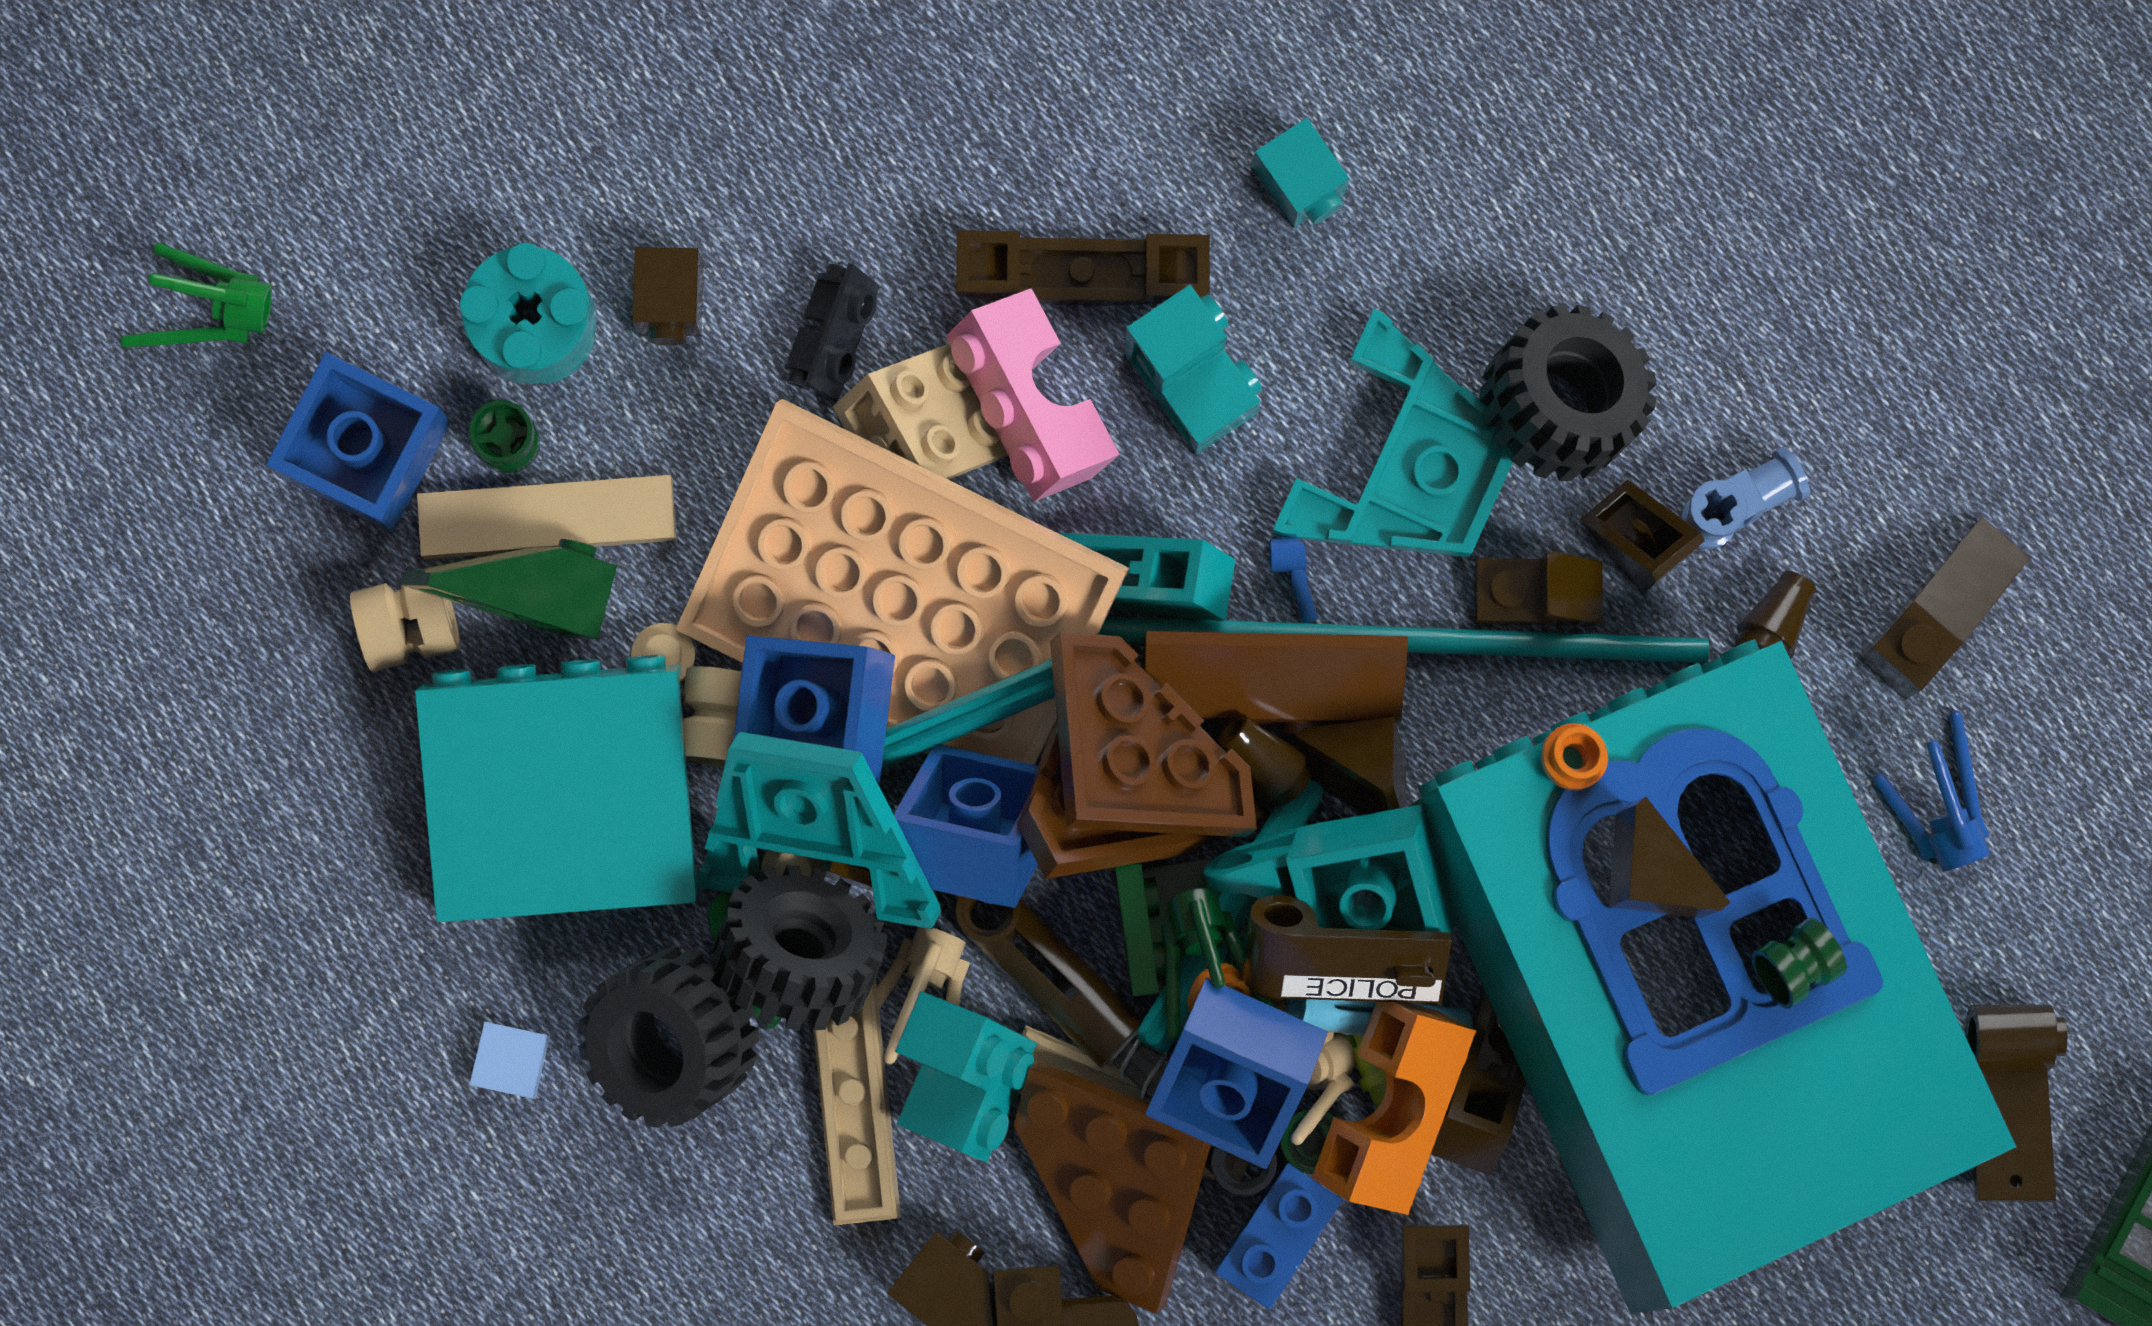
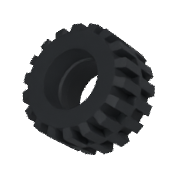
[1479,305,1657,481]
[577,947,759,1128]

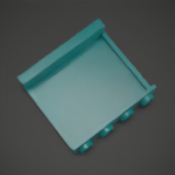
[415,654,701,922]

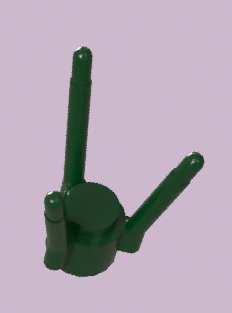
[1160,888,1273,1041]

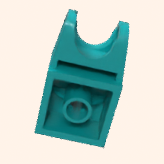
[1204,804,1456,970]

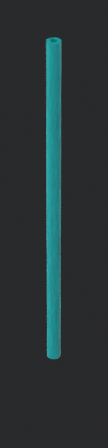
[1098,616,1709,663]

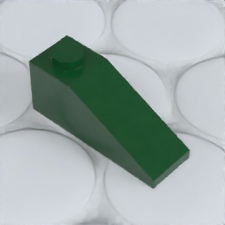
[400,539,617,639]

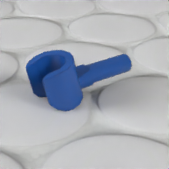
[1269,537,1318,623]

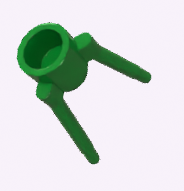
[120,243,272,348]

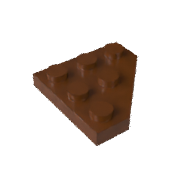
[1050,632,1257,837]
[1017,719,1209,879]
[1014,1060,1211,1314]

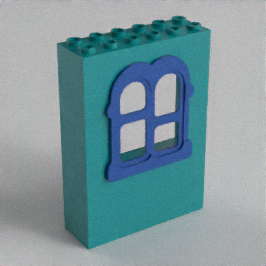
[1408,639,2016,1314]

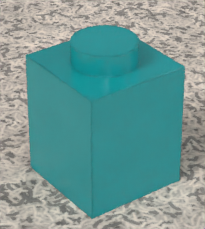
[1252,118,1350,228]

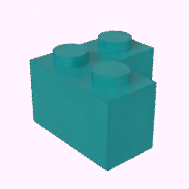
[1124,284,1262,456]
[895,991,1037,1163]

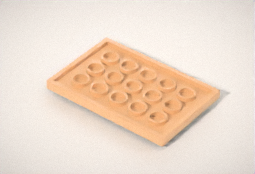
[676,399,1129,765]

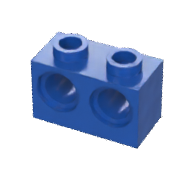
[1212,1163,1343,1310]

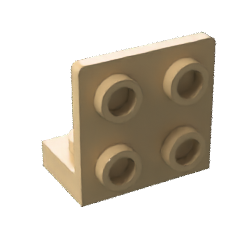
[833,344,1009,480]

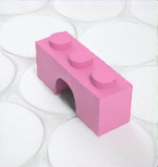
[946,288,1120,502]

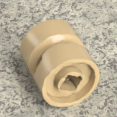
[350,583,461,673]
[683,667,742,768]

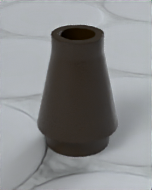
[1735,571,1816,659]
[1218,714,1312,806]

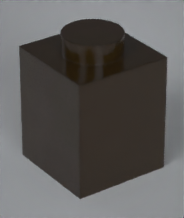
[632,247,704,346]

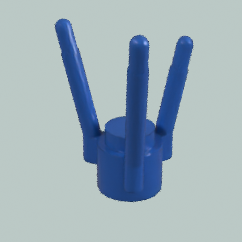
[1874,710,1991,872]

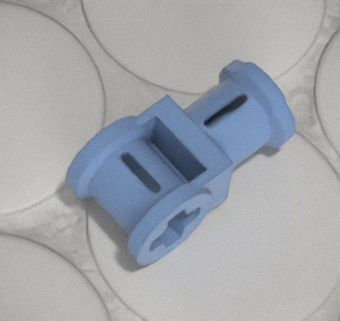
[1680,447,1811,550]

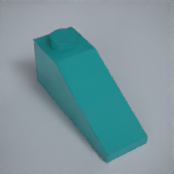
[1058,533,1236,621]

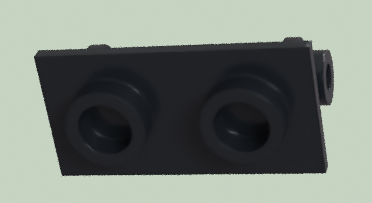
[784,263,880,402]

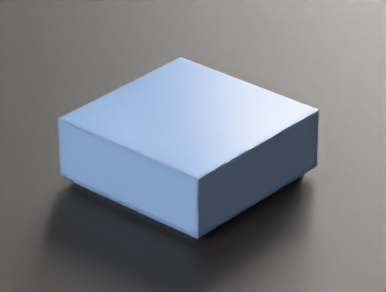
[470,1022,550,1099]

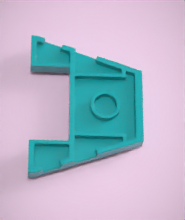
[1272,308,1514,557]
[698,732,941,929]

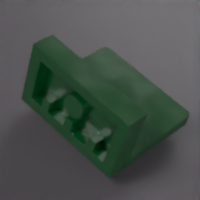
[1114,858,1250,1000]

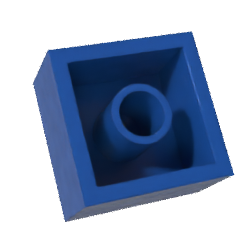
[266,352,451,534]
[734,635,895,783]
[894,744,1038,908]
[1145,977,1328,1169]

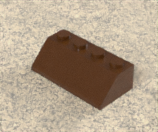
[1143,631,1408,738]

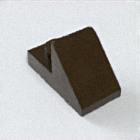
[1475,552,1603,626]

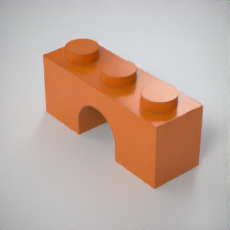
[1311,1002,1476,1215]

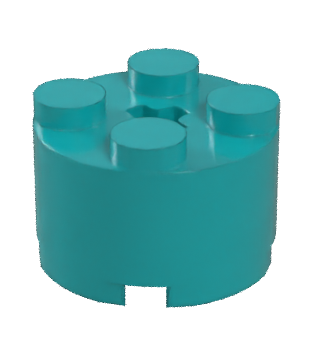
[460,243,596,384]

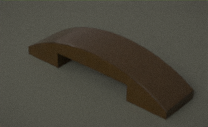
[956,230,1210,306]
[1401,1224,1470,1326]

